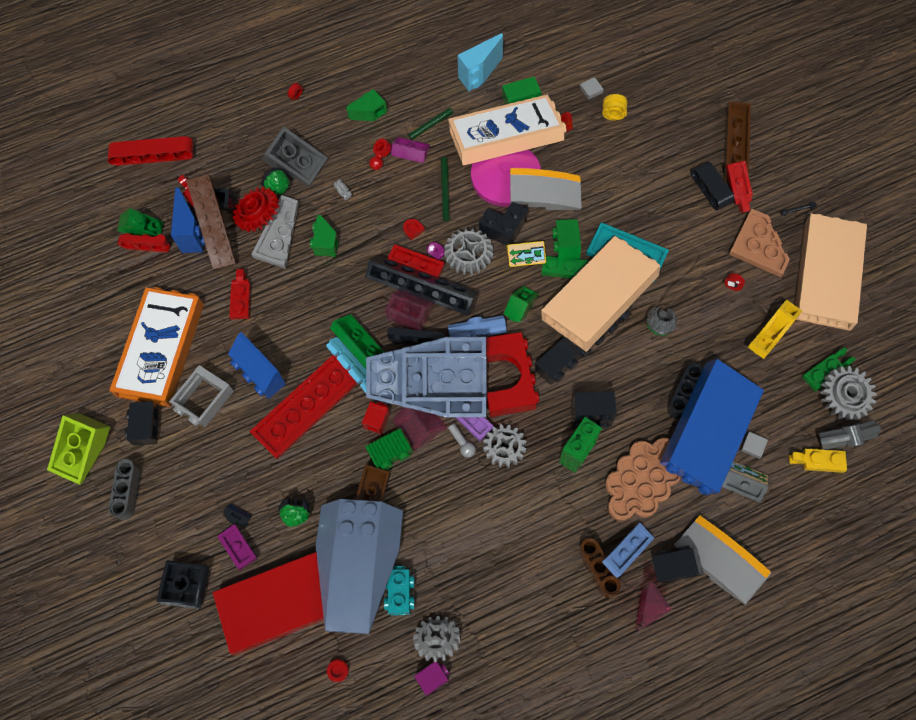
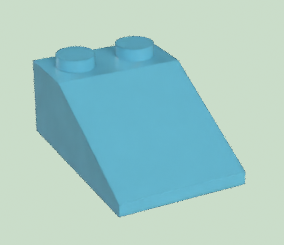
[458,33,503,91]

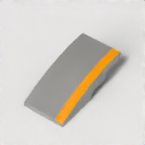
[510,168,581,210]
[674,516,771,605]

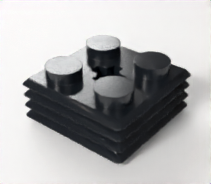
[156,560,210,609]

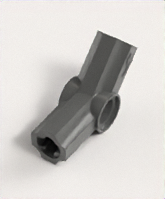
[819,420,881,450]

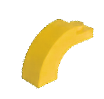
[748,300,802,359]

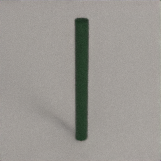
[441,157,450,222]

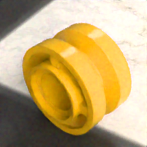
[602,94,627,120]

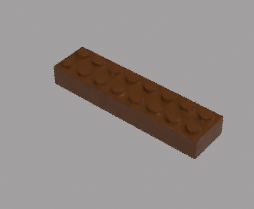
[723,101,751,182]
[186,174,237,270]
[355,465,390,502]

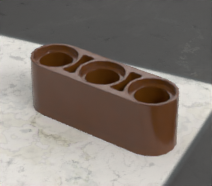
[579,538,621,598]

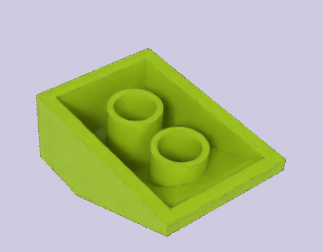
[47,413,110,485]

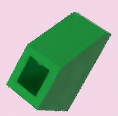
[346,89,387,121]
[117,208,163,237]
[310,215,339,257]

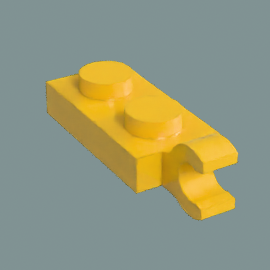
[789,449,847,473]

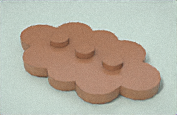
[605,438,681,521]

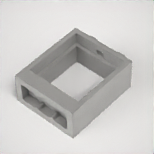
[169,365,234,428]

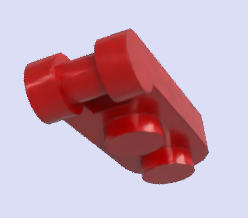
[117,233,171,252]

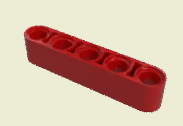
[107,136,193,166]

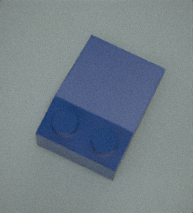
[171,187,205,253]

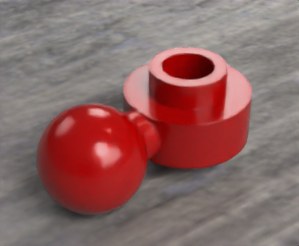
[369,138,391,170]

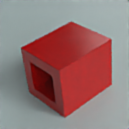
[362,402,390,435]

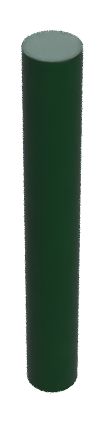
[408,108,453,140]

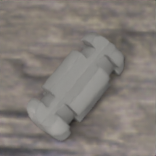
[334,179,352,200]

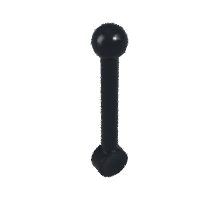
[781,202,817,216]

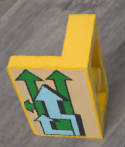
[506,241,546,267]

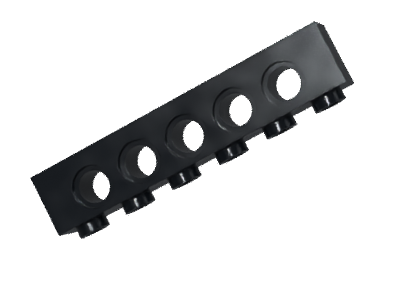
[365,255,479,316]

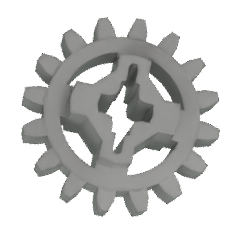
[483,424,526,468]
[413,616,461,662]

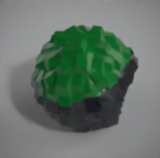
[261,167,289,195]
[278,495,311,527]

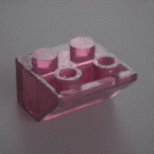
[385,290,435,330]

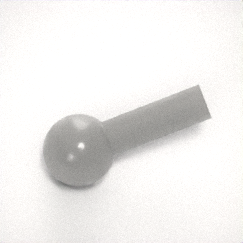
[448,424,476,458]

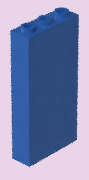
[659,359,764,495]

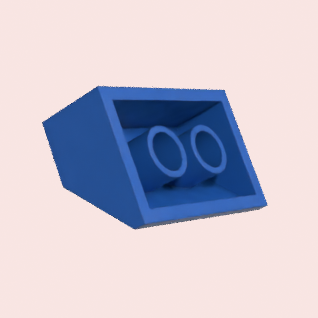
[228,332,286,399]

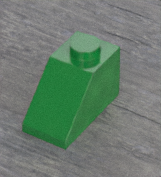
[504,286,539,323]

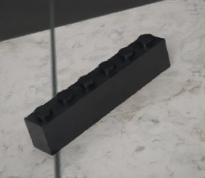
[535,305,633,385]

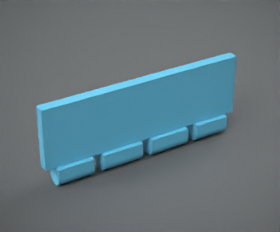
[326,337,366,393]

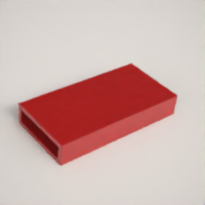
[212,552,324,656]

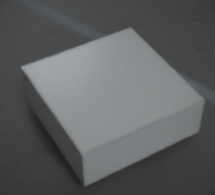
[580,77,604,100]
[741,432,768,459]

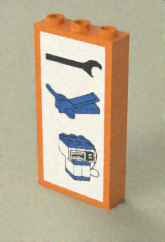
[109,287,204,407]

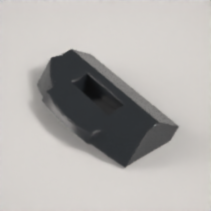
[223,504,252,527]

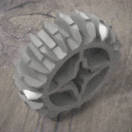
[444,228,493,276]

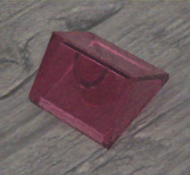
[393,407,447,451]
[635,582,672,631]

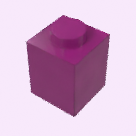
[414,662,449,696]

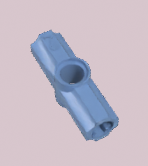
[448,316,506,337]

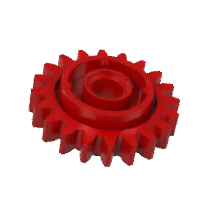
[232,187,280,232]

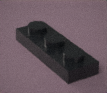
[387,327,445,346]

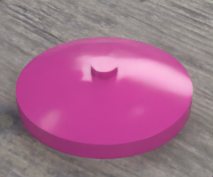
[471,150,541,207]

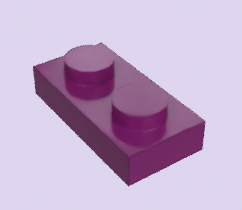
[217,524,258,571]

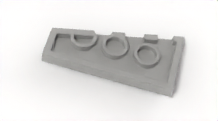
[251,195,299,269]

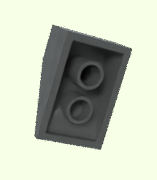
[262,126,328,186]

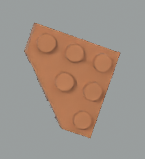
[729,209,790,277]

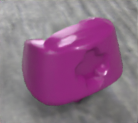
[426,242,445,260]

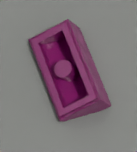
[391,137,430,163]

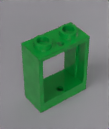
[559,417,602,474]

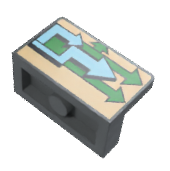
[722,461,769,503]

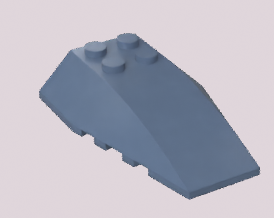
[366,337,487,417]
[316,499,403,634]

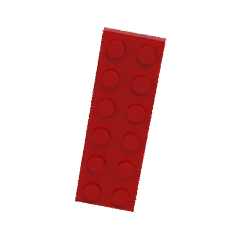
[249,355,358,459]

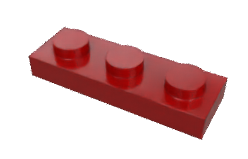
[387,244,445,277]

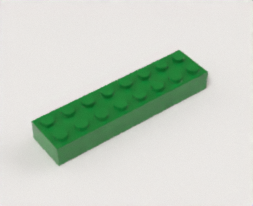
[330,314,385,369]

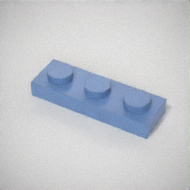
[602,523,654,578]

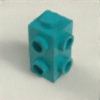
[384,566,415,616]

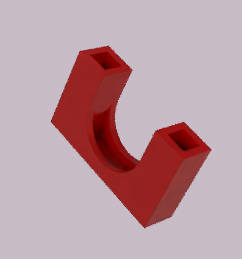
[486,332,539,417]

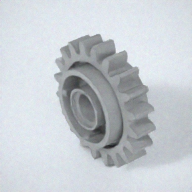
[820,366,877,421]

